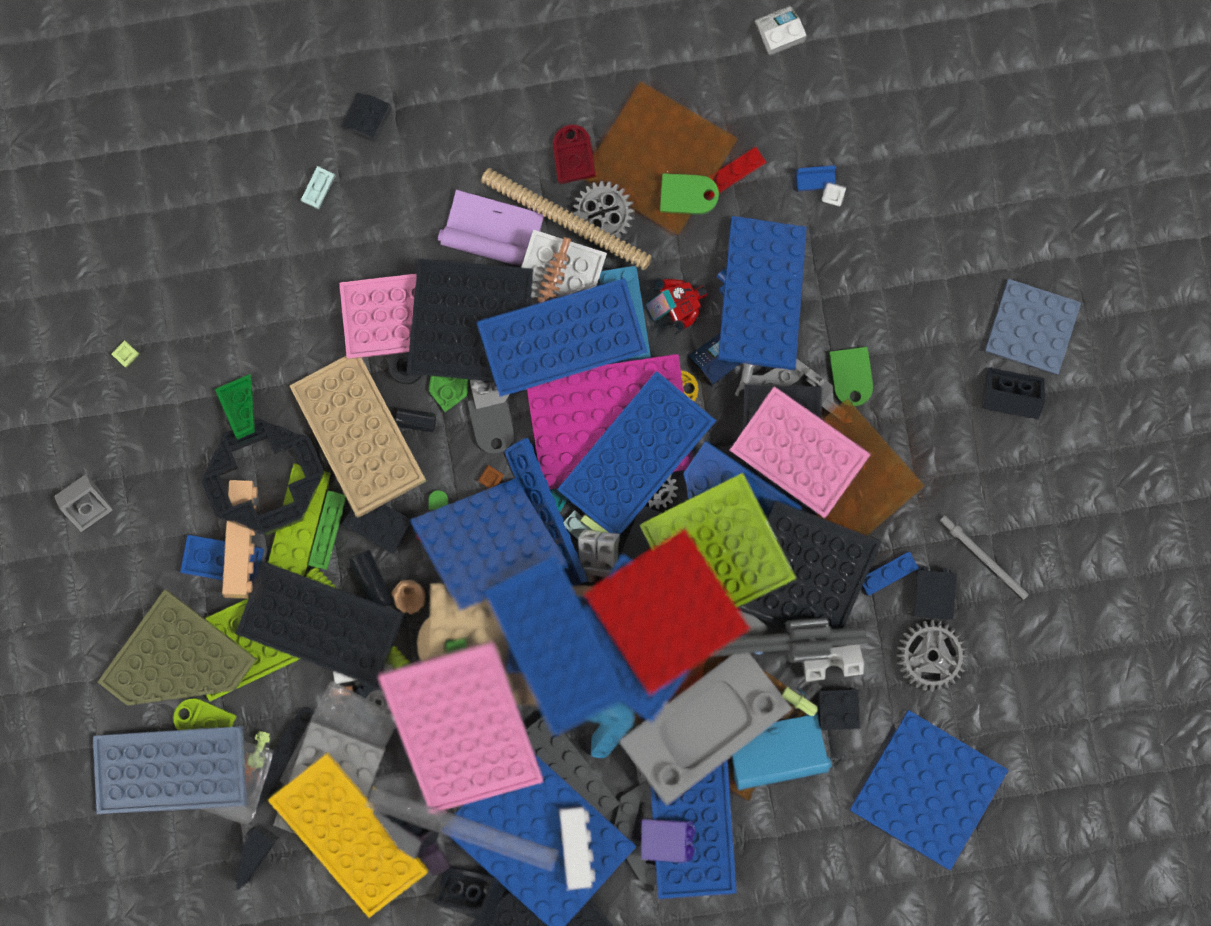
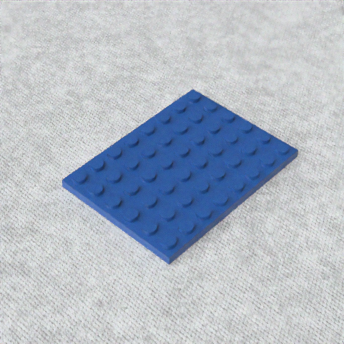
[442,753,636,926]

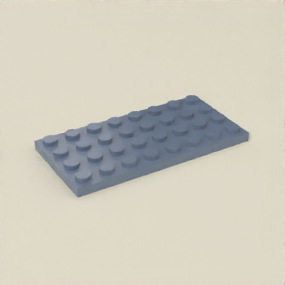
[93,726,247,814]

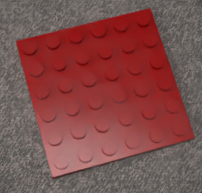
[584,528,751,695]

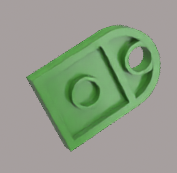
[660,173,719,215]
[829,347,873,407]

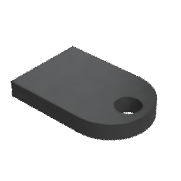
[467,400,514,454]

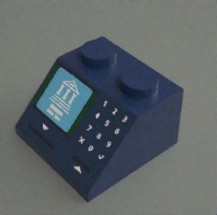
[689,333,742,386]

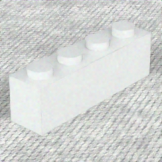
[560,806,595,890]

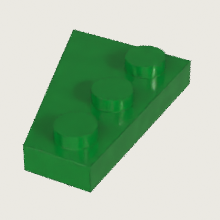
[215,374,255,440]

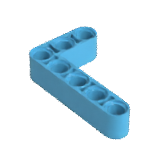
[587,702,634,758]

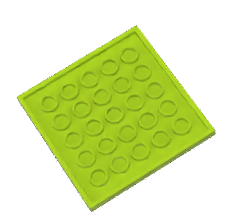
[640,473,796,607]

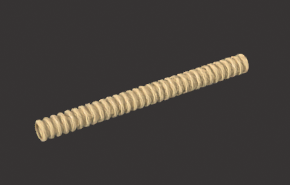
[481,168,652,270]

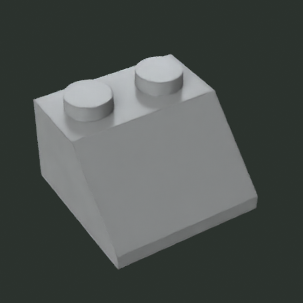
[54,474,113,532]

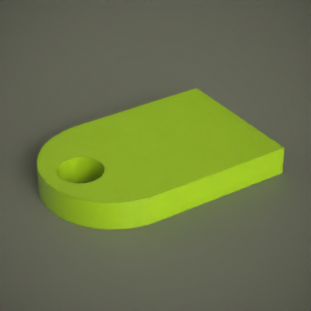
[174,698,237,730]

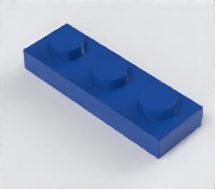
[862,551,919,596]

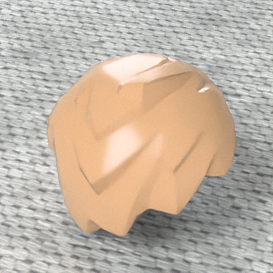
[391,580,426,615]

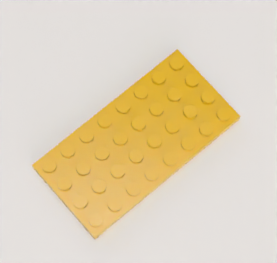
[268,752,429,917]

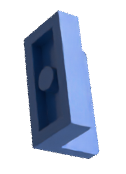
[796,165,836,192]

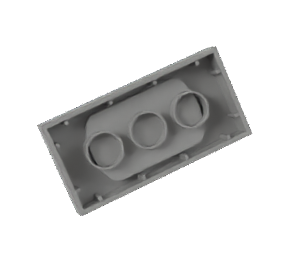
[619,653,792,805]

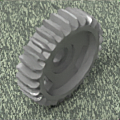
[896,620,968,692]

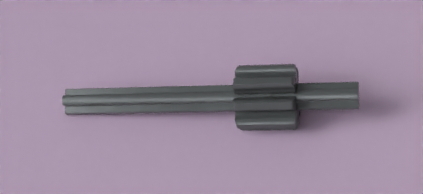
[710,618,867,662]

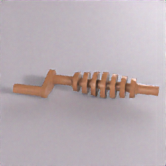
[537,237,571,303]

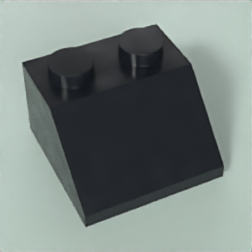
[341,93,392,143]

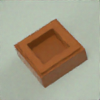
[478,465,505,488]

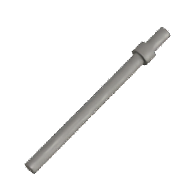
[940,515,1029,600]

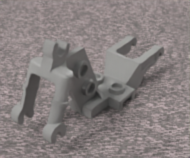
[736,358,852,424]

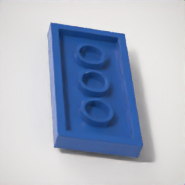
[180,535,264,586]

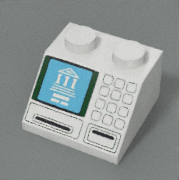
[755,6,807,55]

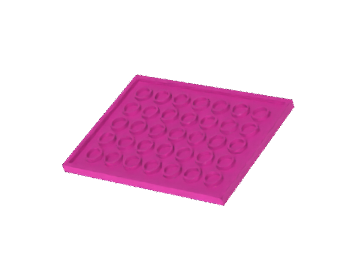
[527,354,693,489]

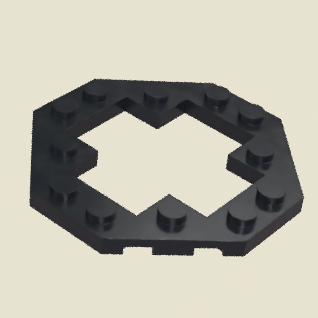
[201,419,324,535]

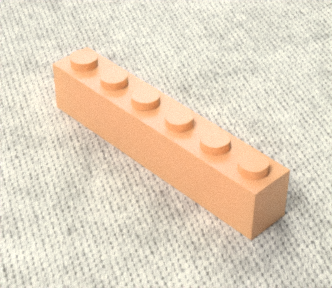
[223,480,258,598]

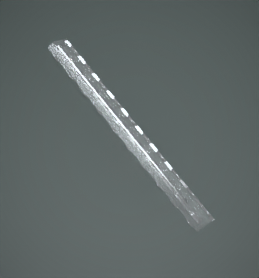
[366,786,558,871]

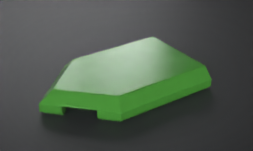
[429,376,469,412]

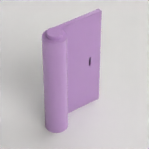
[438,190,544,267]

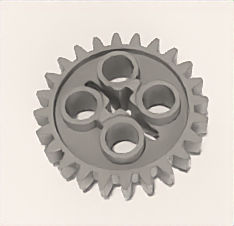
[573,181,635,240]

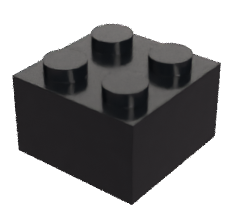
[817,689,860,730]

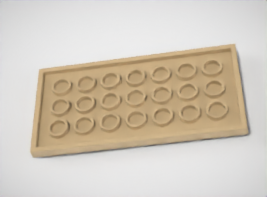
[290,355,426,518]

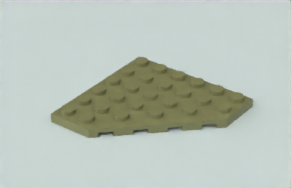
[98,589,257,706]

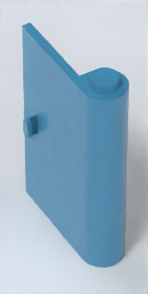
[732,714,832,790]

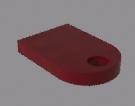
[553,125,597,184]

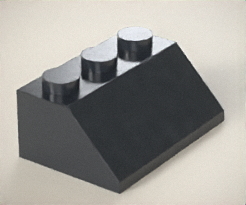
[982,367,1045,420]

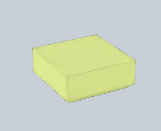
[112,340,139,368]

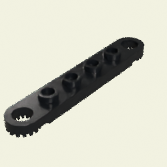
[245,708,317,810]

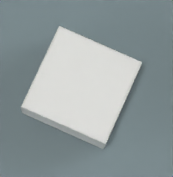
[822,182,846,206]

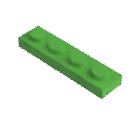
[308,491,347,570]

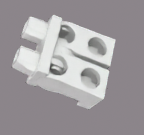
[578,530,620,582]

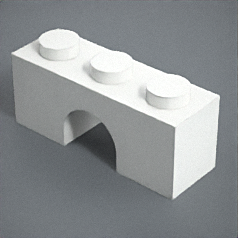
[802,644,864,682]

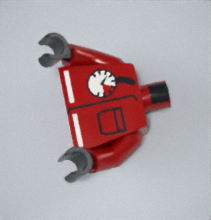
[651,278,708,335]

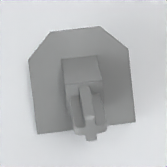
[470,380,510,409]

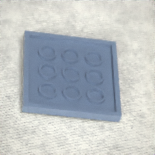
[984,279,1081,375]

